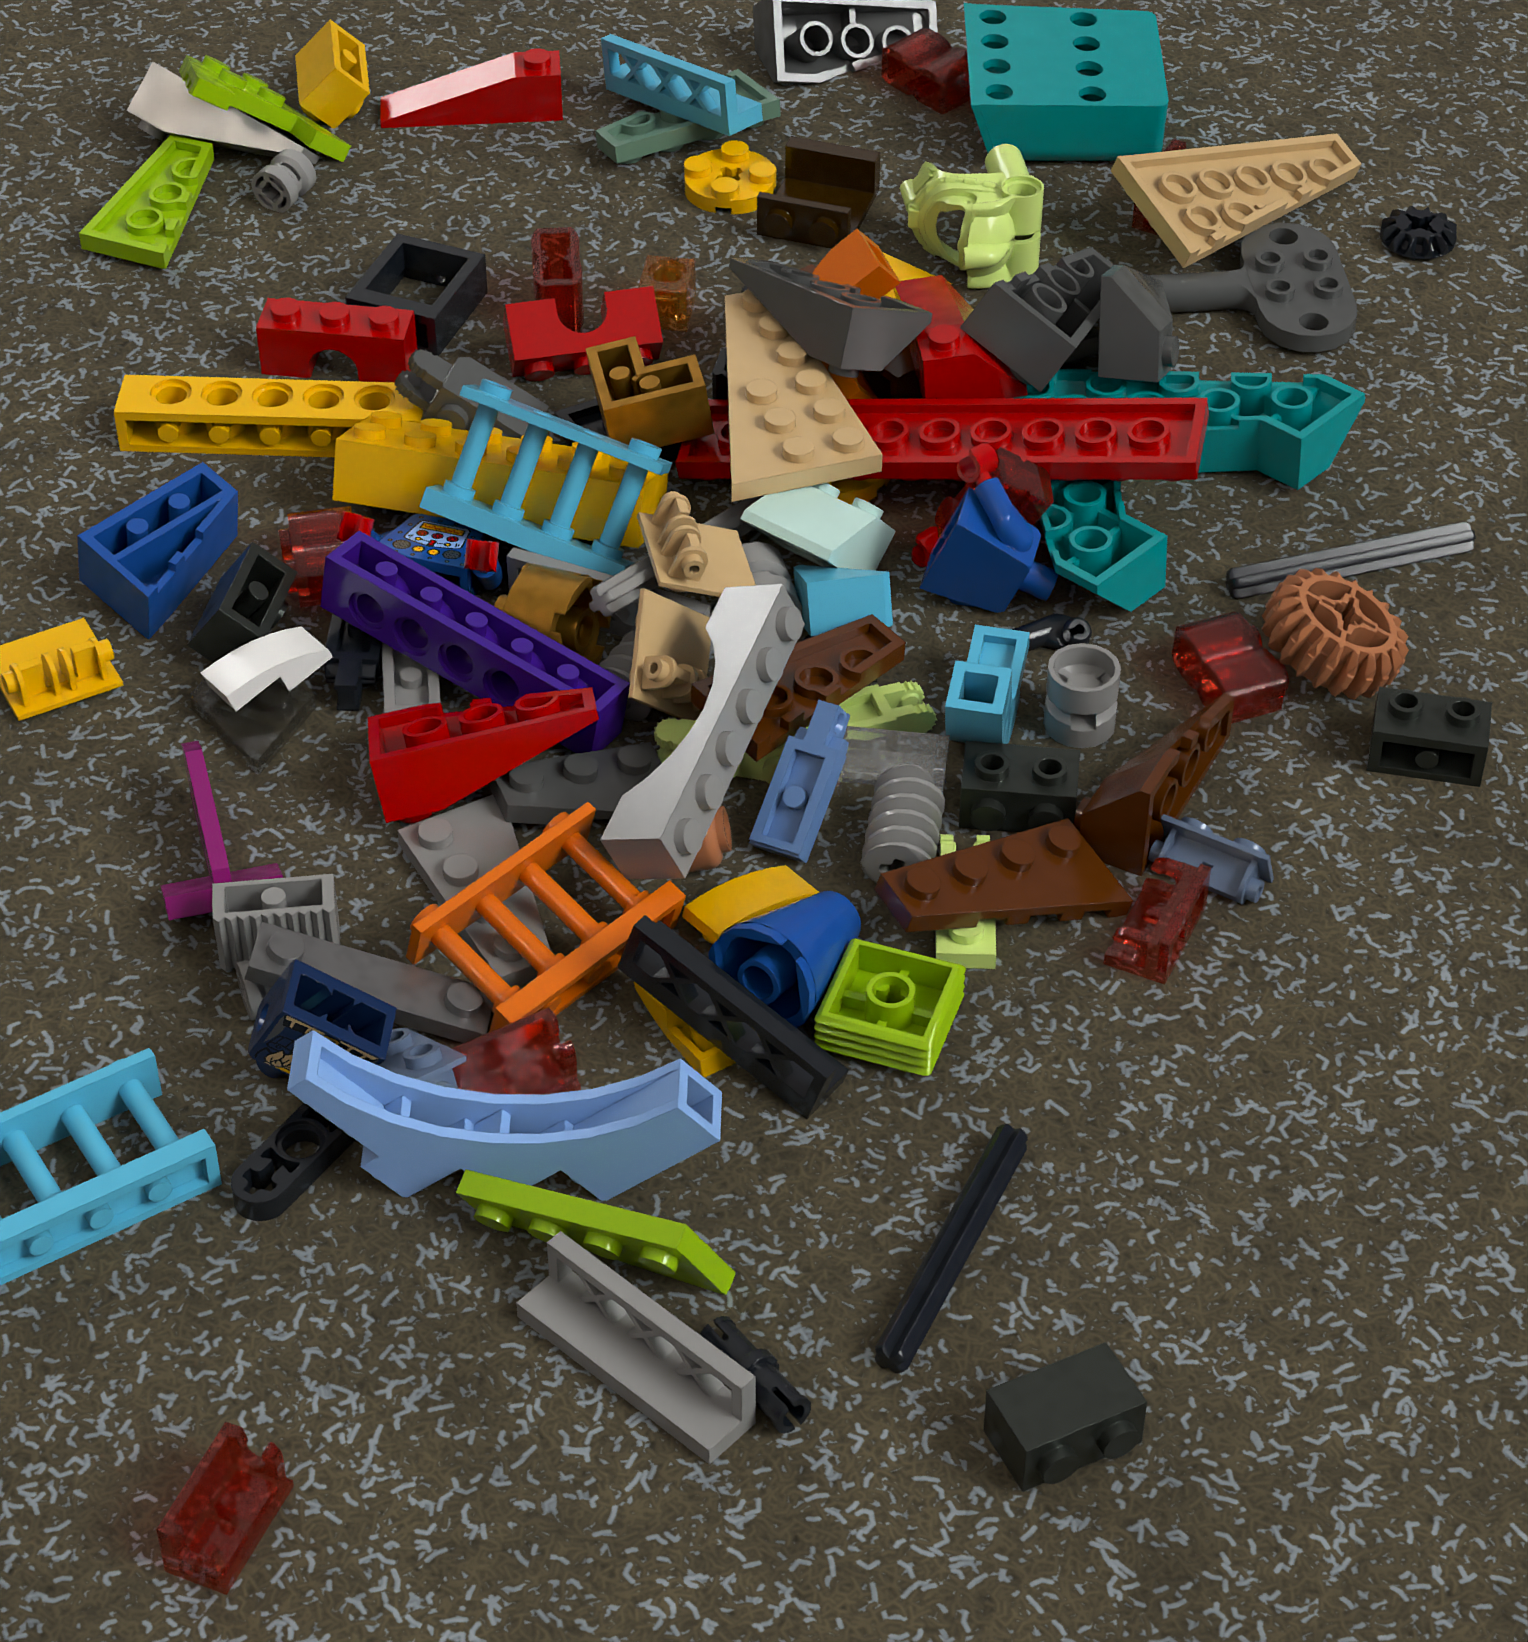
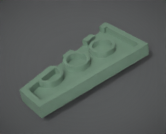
[595,69,781,164]

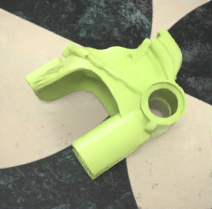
[900,144,1044,289]

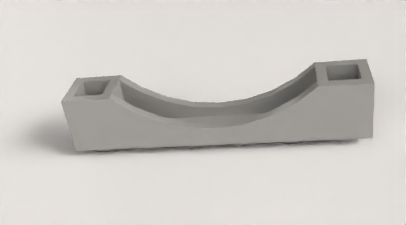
[600,584,805,879]

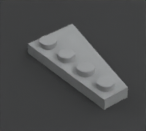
[397,795,550,987]

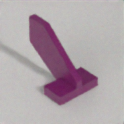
[161,741,283,920]

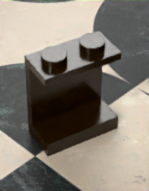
[757,136,881,249]

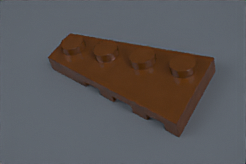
[690,614,906,762]
[874,818,1133,932]

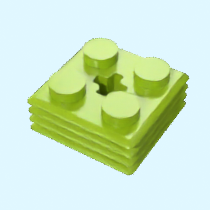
[814,938,966,1076]

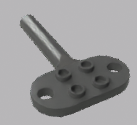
[1149,223,1357,352]

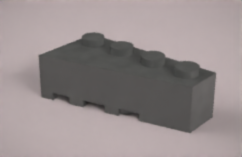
[960,247,1114,392]

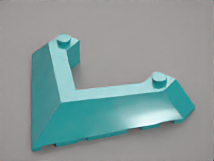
[1014,369,1365,612]

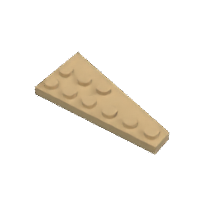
[1111,133,1362,268]
[724,289,883,502]

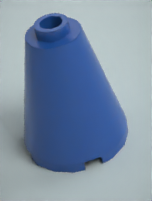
[708,891,861,1028]

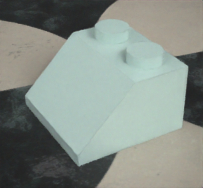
[740,483,896,571]

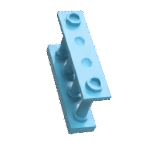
[419,379,672,575]
[0,1048,222,1285]

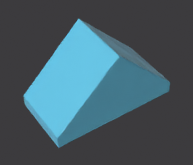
[793,565,893,636]

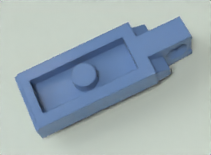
[749,700,850,863]

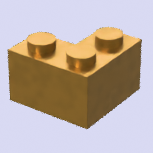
[585,336,715,447]

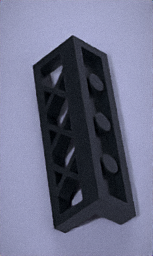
[617,915,849,1119]

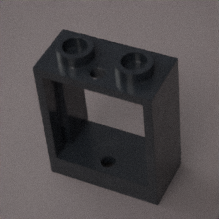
[345,233,488,356]

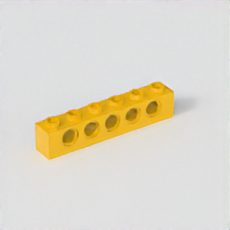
[114,375,425,457]

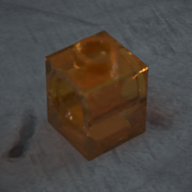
[638,255,696,332]

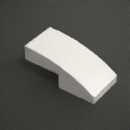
[200,626,333,711]

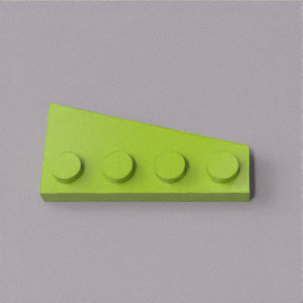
[79,134,214,269]
[456,1169,736,1295]

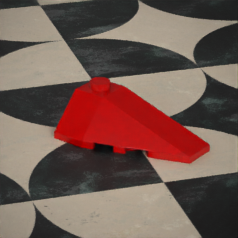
[380,48,563,128]
[893,275,1027,399]
[367,687,599,823]

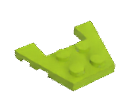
[179,55,351,162]

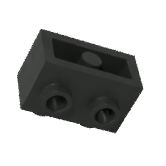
[187,542,298,663]
[1367,686,1492,787]
[959,741,1080,833]
[983,1342,1147,1492]

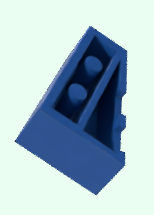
[77,462,238,639]

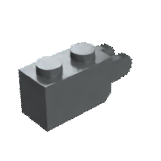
[394,349,549,439]

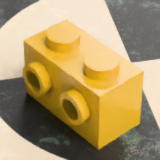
[295,19,370,128]

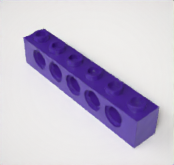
[320,531,630,753]

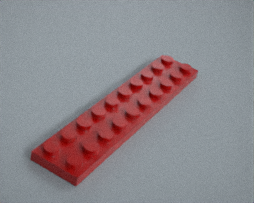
[675,398,1209,482]

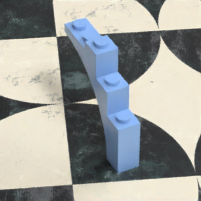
[287,1030,722,1201]

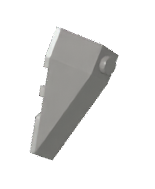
[126,62,320,164]

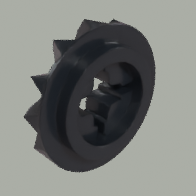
[1380,206,1457,259]

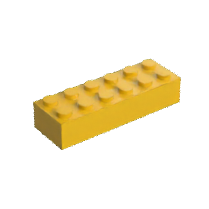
[332,411,668,548]

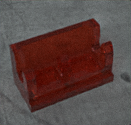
[1103,857,1211,985]
[452,1007,581,1095]
[156,1422,294,1595]

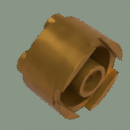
[494,563,611,665]

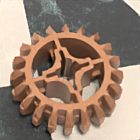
[1262,567,1409,700]

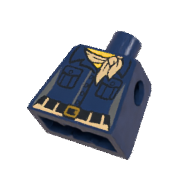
[248,959,397,1078]

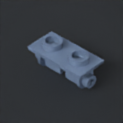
[1148,814,1274,904]
[378,1028,467,1089]

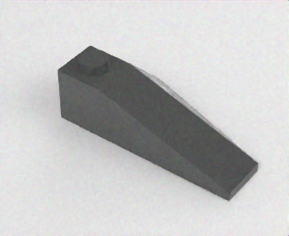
[753,0,938,85]
[729,258,933,378]
[1098,265,1179,382]

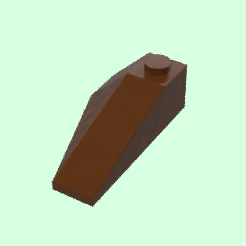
[1073,693,1235,876]

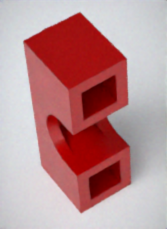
[503,286,663,381]
[256,298,417,382]

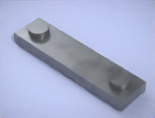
[244,922,493,1048]

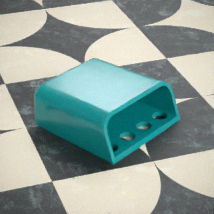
[964,3,1169,161]

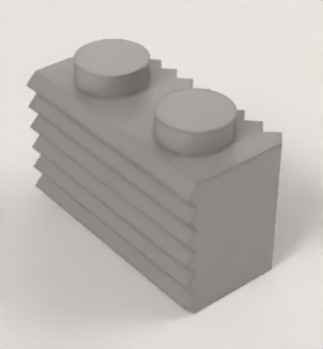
[212,874,340,972]

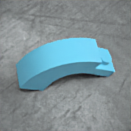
[945,624,1030,744]

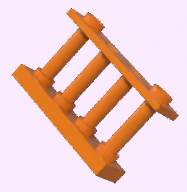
[406,802,686,1054]

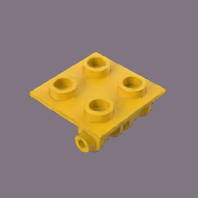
[0,618,124,721]

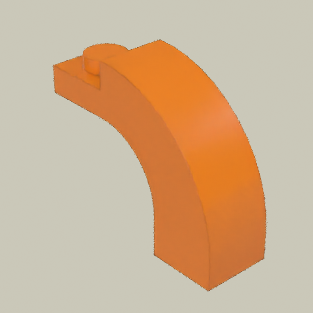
[812,229,901,399]

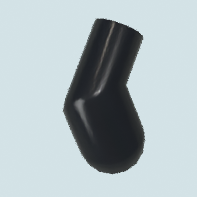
[1012,613,1092,652]

